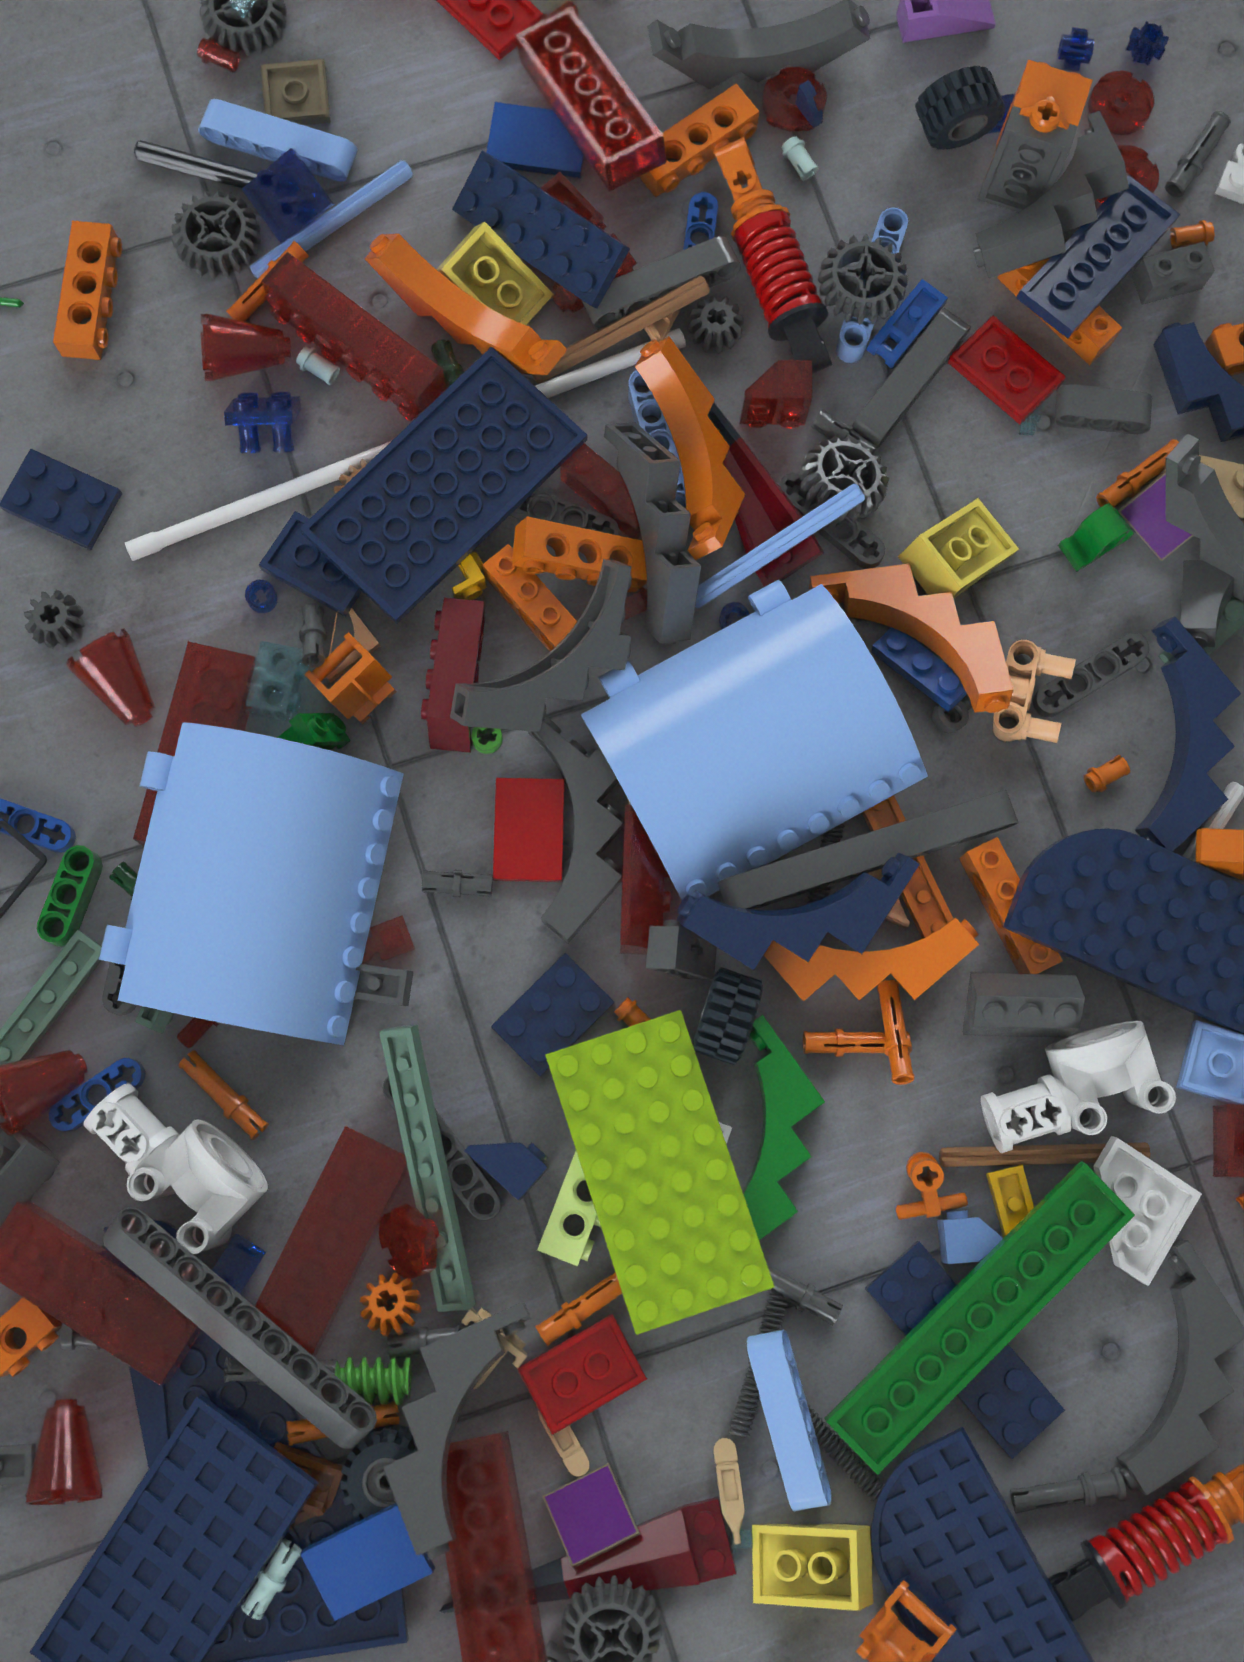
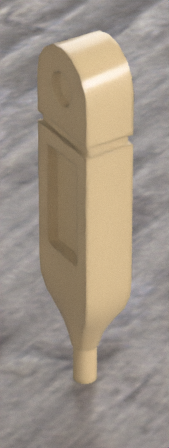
[538,1411,590,1477]
[714,1438,745,1544]

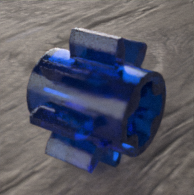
[1126,21,1169,66]
[1057,27,1095,71]

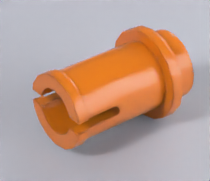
[1170,220,1215,249]
[1084,755,1130,793]
[614,997,651,1027]

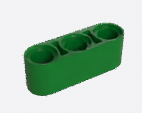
[37,845,103,947]

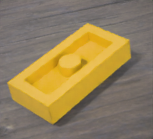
[986,1165,1034,1238]

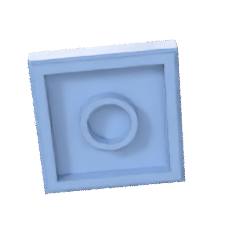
[1176,1020,1244,1108]

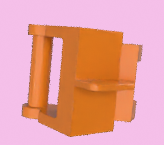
[304,632,397,724]
[856,1580,957,1662]

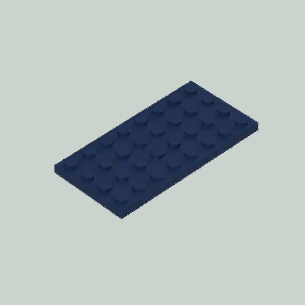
[299,346,588,624]

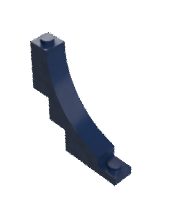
[1153,322,1244,442]
[1135,616,1241,852]
[676,852,920,970]

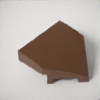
[274,1442,344,1531]

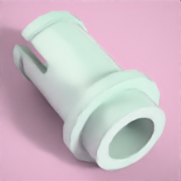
[781,136,819,181]
[296,346,340,386]

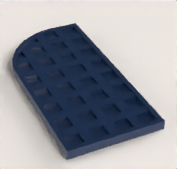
[1003,828,1244,1034]
[30,1395,319,1662]
[871,1427,1094,1662]

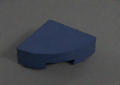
[795,80,823,128]

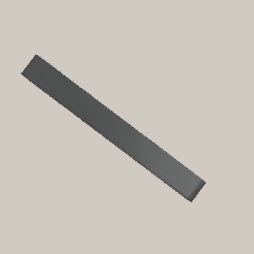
[718,790,1018,910]
[103,1207,377,1449]

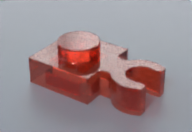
[362,915,415,964]

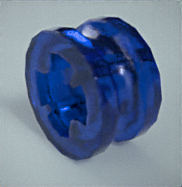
[245,580,278,613]
[719,602,750,629]

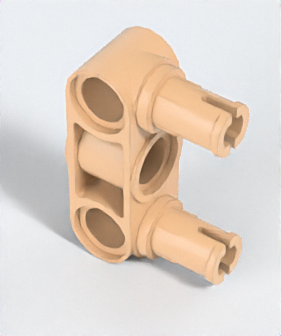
[992,640,1076,743]

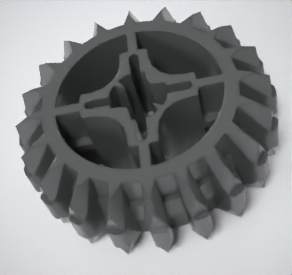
[199,0,287,57]
[171,189,261,279]
[818,234,908,325]
[799,435,890,523]
[561,1575,662,1662]

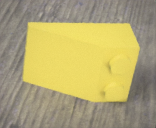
[436,222,554,325]
[898,498,1019,599]
[752,1524,873,1611]

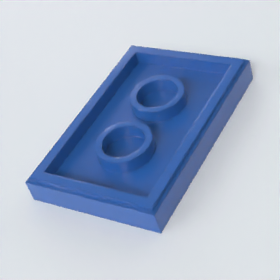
[487,102,589,178]
[300,1503,435,1621]

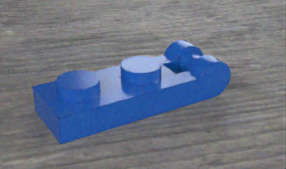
[866,279,948,369]

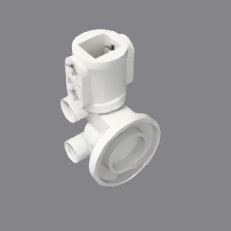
[981,1021,1176,1153]
[84,1083,268,1254]

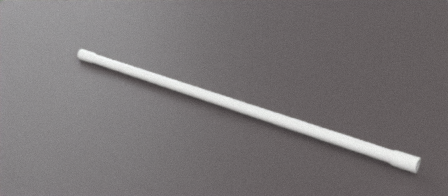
[125,328,686,561]

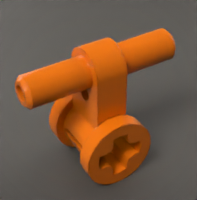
[895,1152,968,1220]

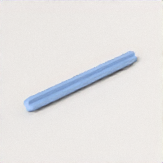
[250,160,413,279]
[695,483,865,608]

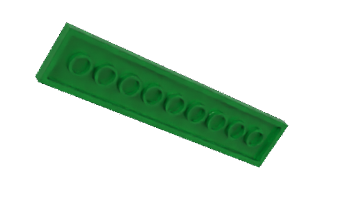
[824,1161,1135,1475]

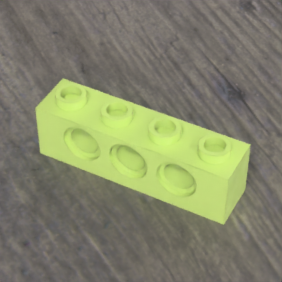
[537,1151,600,1266]

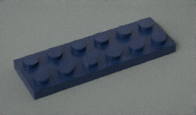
[452,150,630,308]
[1016,175,1180,338]
[865,1241,1065,1459]

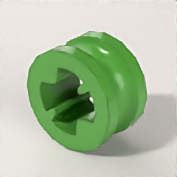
[471,727,503,754]

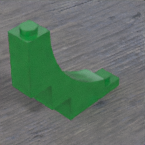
[742,1015,825,1240]

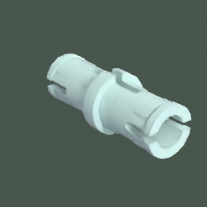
[241,1539,302,1620]

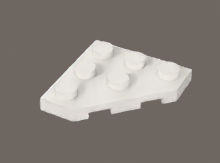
[1093,1136,1202,1286]

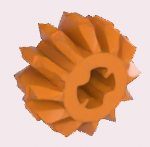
[360,1273,422,1337]

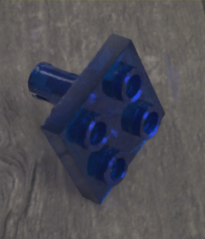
[242,148,334,244]
[224,392,301,453]

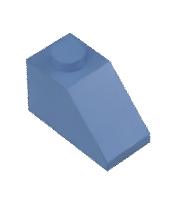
[937,1210,1003,1264]

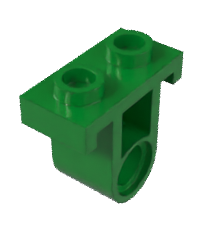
[1058,503,1134,572]
[277,713,351,751]

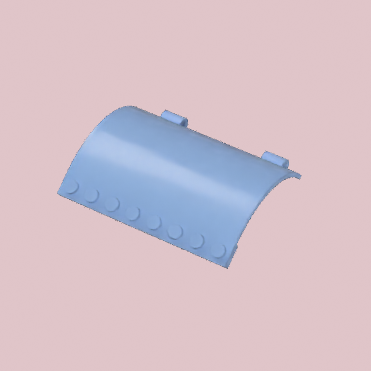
[581,579,928,901]
[99,722,404,1045]

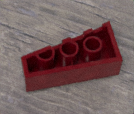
[421,598,485,753]

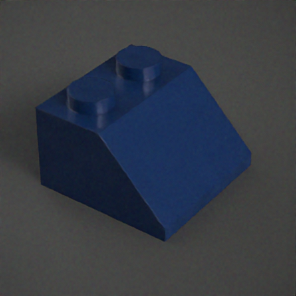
[464,1142,549,1200]

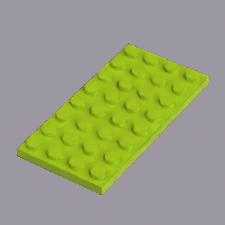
[545,1010,774,1335]

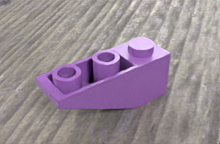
[896,0,996,43]

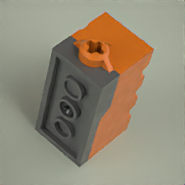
[978,59,1093,213]

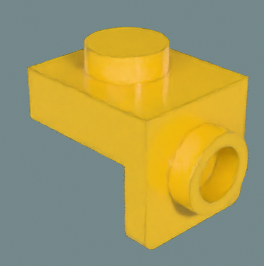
[452,551,486,600]

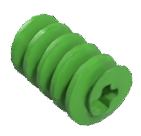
[335,1357,412,1405]

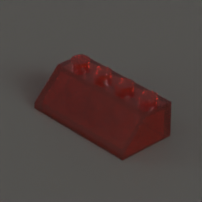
[620,805,671,955]

